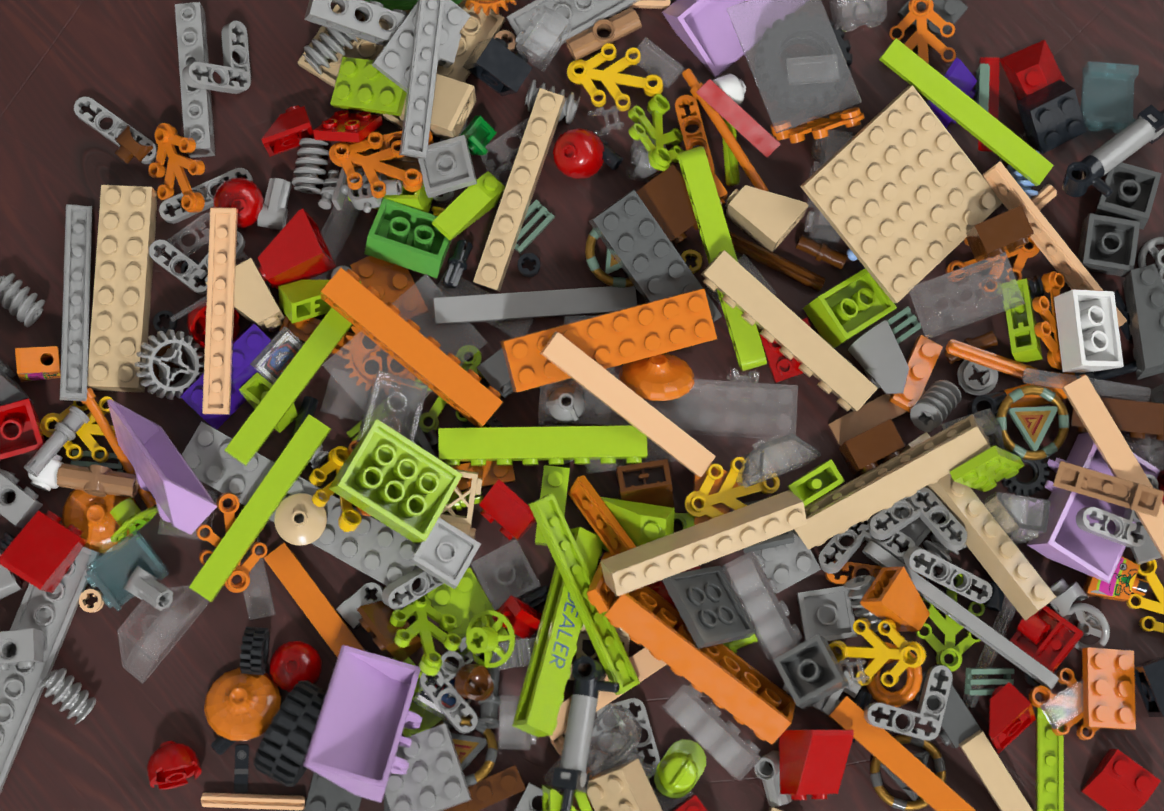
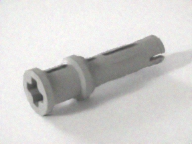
[24,406,90,477]

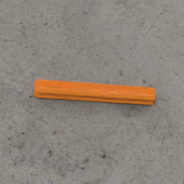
[946,339,1040,382]

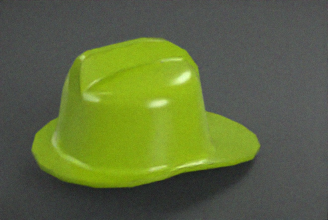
[654,739,706,798]

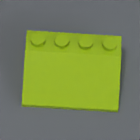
[329,419,463,544]

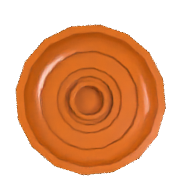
[619,353,694,401]
[62,489,137,553]
[204,668,281,741]

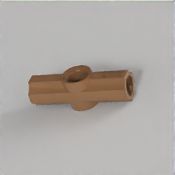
[566,7,642,60]
[57,463,139,498]

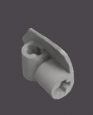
[848,321,909,394]

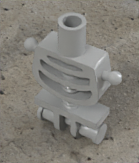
[318,168,402,213]

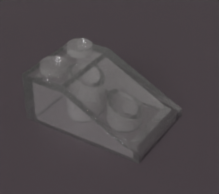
[355,371,428,447]

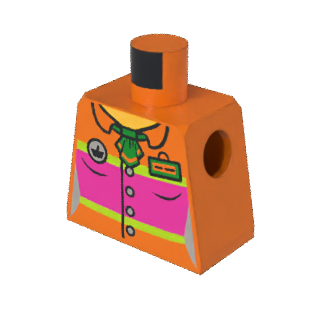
[15,346,61,382]
[1083,556,1149,601]

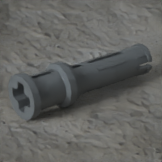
[477,651,502,729]

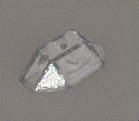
[736,433,821,488]
[117,586,209,684]

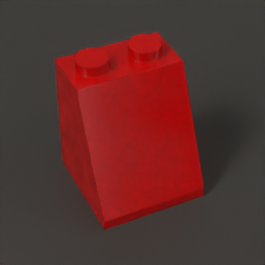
[258,209,336,290]
[0,510,87,593]
[779,730,854,800]

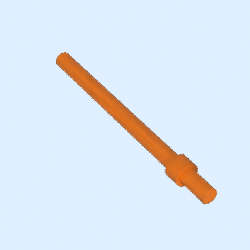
[682,68,769,192]
[81,387,156,508]

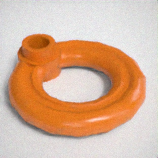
[865,642,923,707]

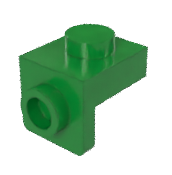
[460,116,497,156]

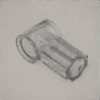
[1124,434,1164,470]

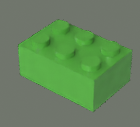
[364,198,452,278]

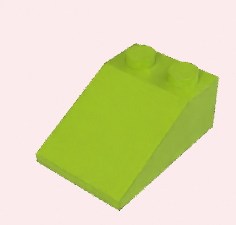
[803,268,897,348]
[597,497,675,551]

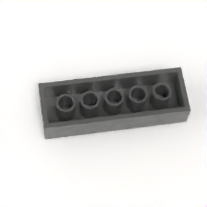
[589,190,722,322]

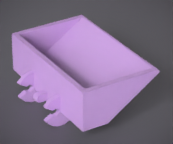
[662,0,809,78]
[107,399,217,535]
[1027,433,1160,583]
[304,645,422,802]

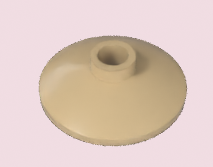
[275,493,327,546]

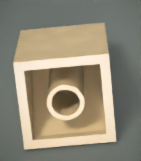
[399,74,476,140]
[725,185,809,253]
[205,258,285,332]

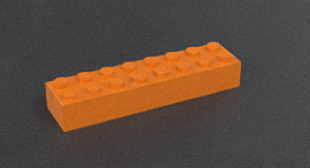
[321,268,503,428]
[500,289,717,392]
[604,585,796,745]

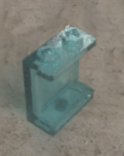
[1081,62,1139,133]
[85,529,169,611]

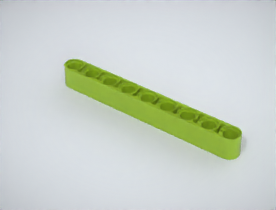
[677,146,767,372]

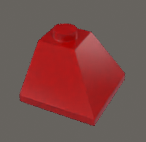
[999,40,1066,100]
[261,106,314,157]
[989,682,1036,754]

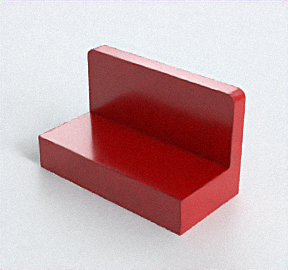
[492,595,542,640]

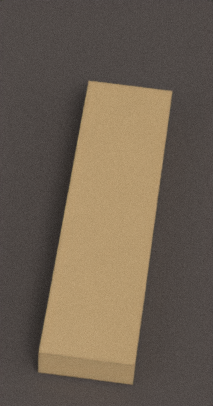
[959,730,1033,811]

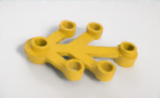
[567,43,663,111]
[40,396,116,463]
[309,446,362,532]
[684,457,780,519]
[1126,560,1164,634]
[829,617,926,687]

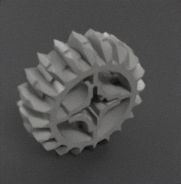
[135,329,204,400]

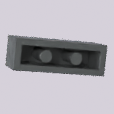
[914,664,982,748]

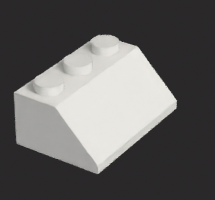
[1054,290,1124,373]

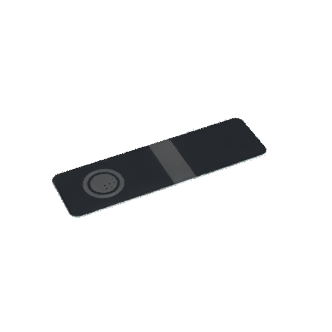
[234,745,249,793]

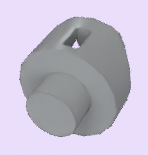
[1049,578,1089,617]

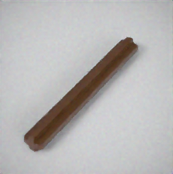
[729,232,825,291]

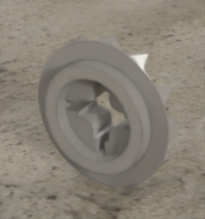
[957,360,998,396]

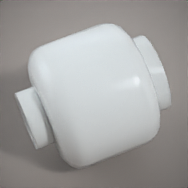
[712,74,746,105]
[28,454,62,492]

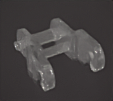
[588,106,625,136]
[726,369,759,386]
[839,658,870,689]

